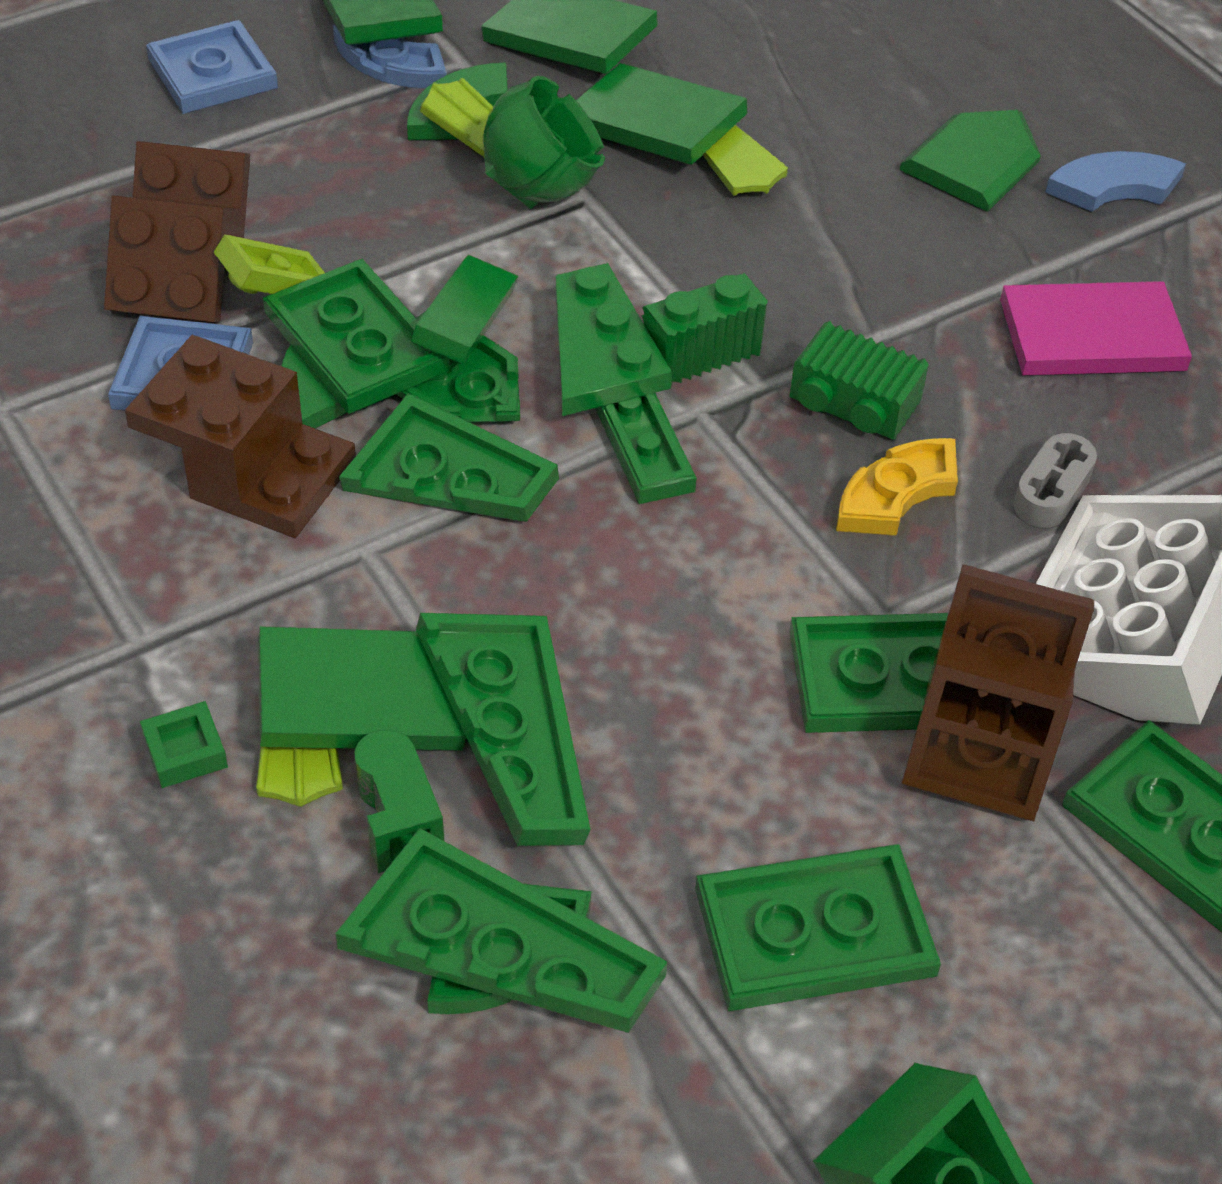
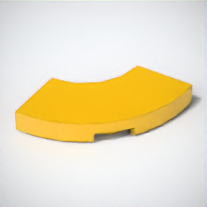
[836,438,958,535]

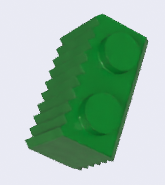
[642,273,768,386]
[789,321,929,440]

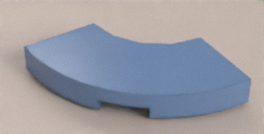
[333,25,447,89]
[1046,151,1186,212]

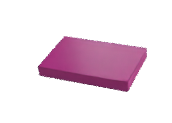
[1000,281,1192,375]

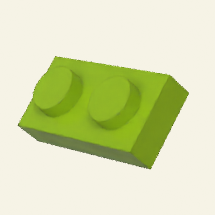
[214,234,325,294]

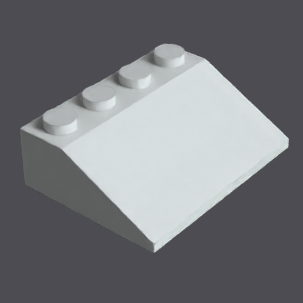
[1036,495,1222,725]

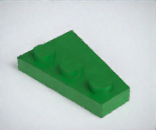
[555,263,672,416]
[339,393,559,522]

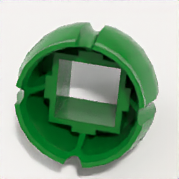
[483,76,605,209]

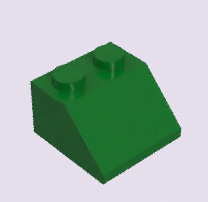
[813,1063,1033,1184]

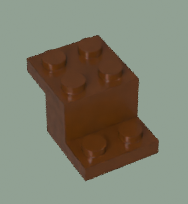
[104,141,251,322]
[125,334,356,539]
[902,564,1095,822]

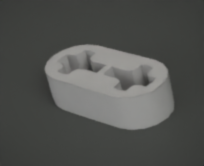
[1013,433,1097,528]

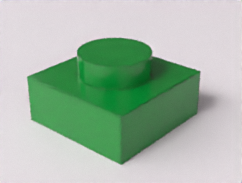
[140,701,228,788]

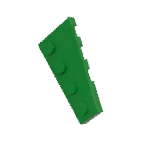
[416,613,591,846]
[335,828,668,1033]

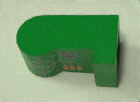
[354,729,444,873]

